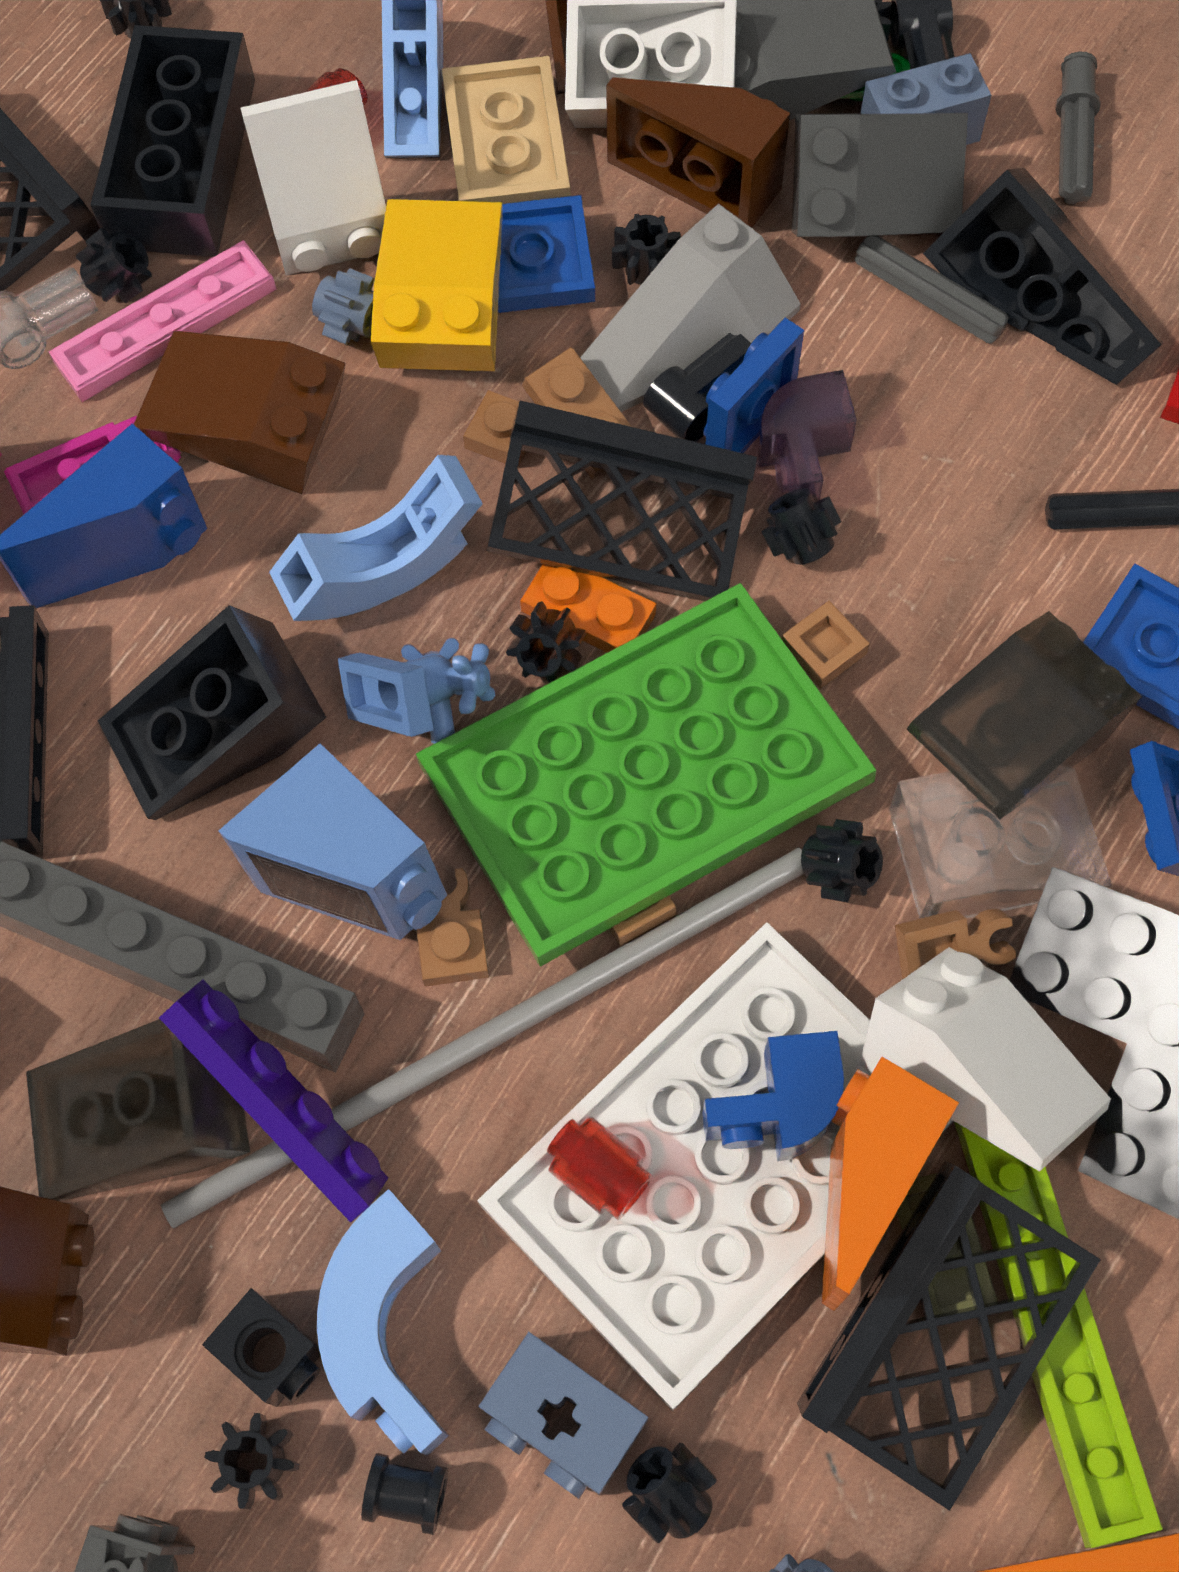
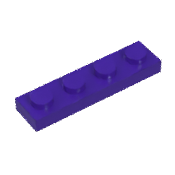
[159,979,389,1223]

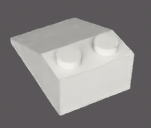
[565,0,737,128]
[240,80,386,276]
[859,947,1111,1172]

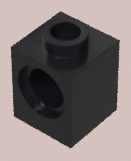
[202,1288,321,1407]

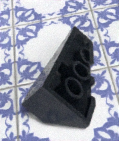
[923,168,1164,385]

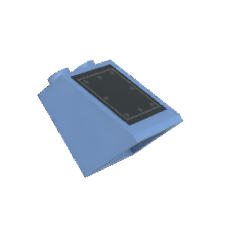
[219,744,448,940]

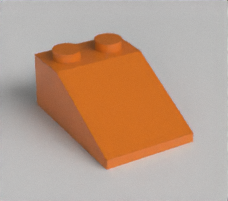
[822,1057,959,1311]

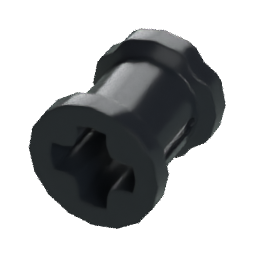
[361,1453,448,1535]

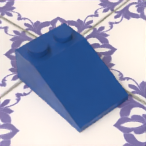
[0,423,208,608]

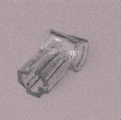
[0,267,98,369]

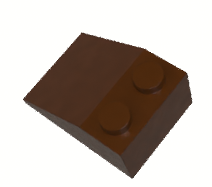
[606,77,790,228]
[134,331,346,494]
[0,1186,94,1356]

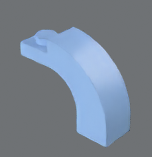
[269,455,483,621]
[317,1189,449,1456]

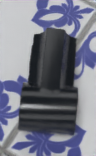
[889,0,955,69]
[643,333,751,442]

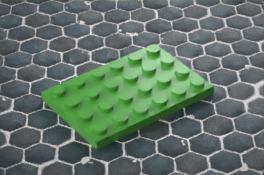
[416,583,877,967]

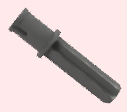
[1055,51,1101,205]

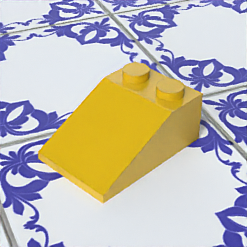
[371,199,503,371]

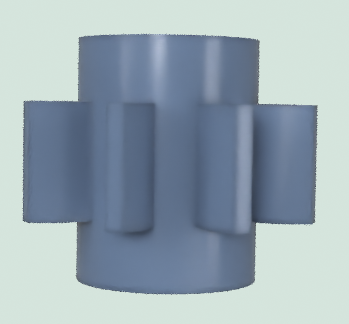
[312,268,374,345]

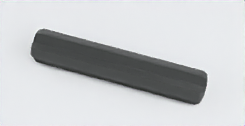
[855,235,1009,344]

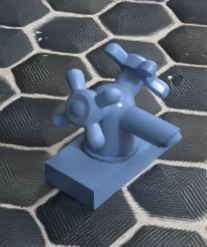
[338,638,495,744]

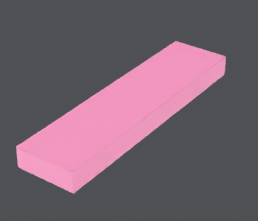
[48,240,277,402]

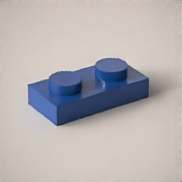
[1130,741,1179,876]

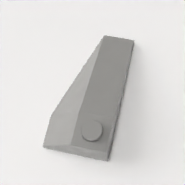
[580,204,801,412]

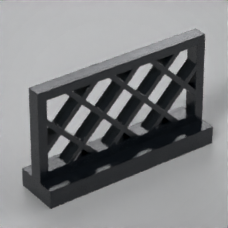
[0,108,100,294]
[487,400,757,601]
[0,605,49,859]
[797,1161,1101,1511]

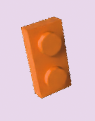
[520,564,657,653]

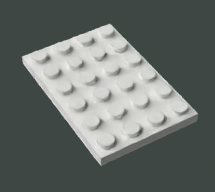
[477,922,953,1411]

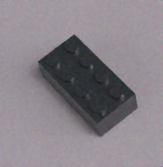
[90,25,255,257]

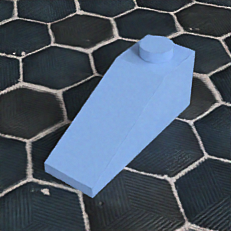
[382,0,443,158]

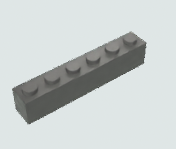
[0,842,365,1073]

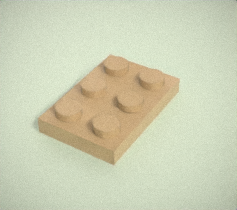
[442,56,571,204]

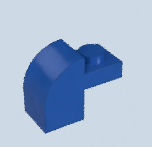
[702,1031,844,1162]

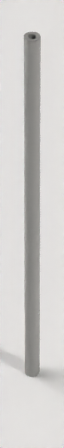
[161,847,804,1229]

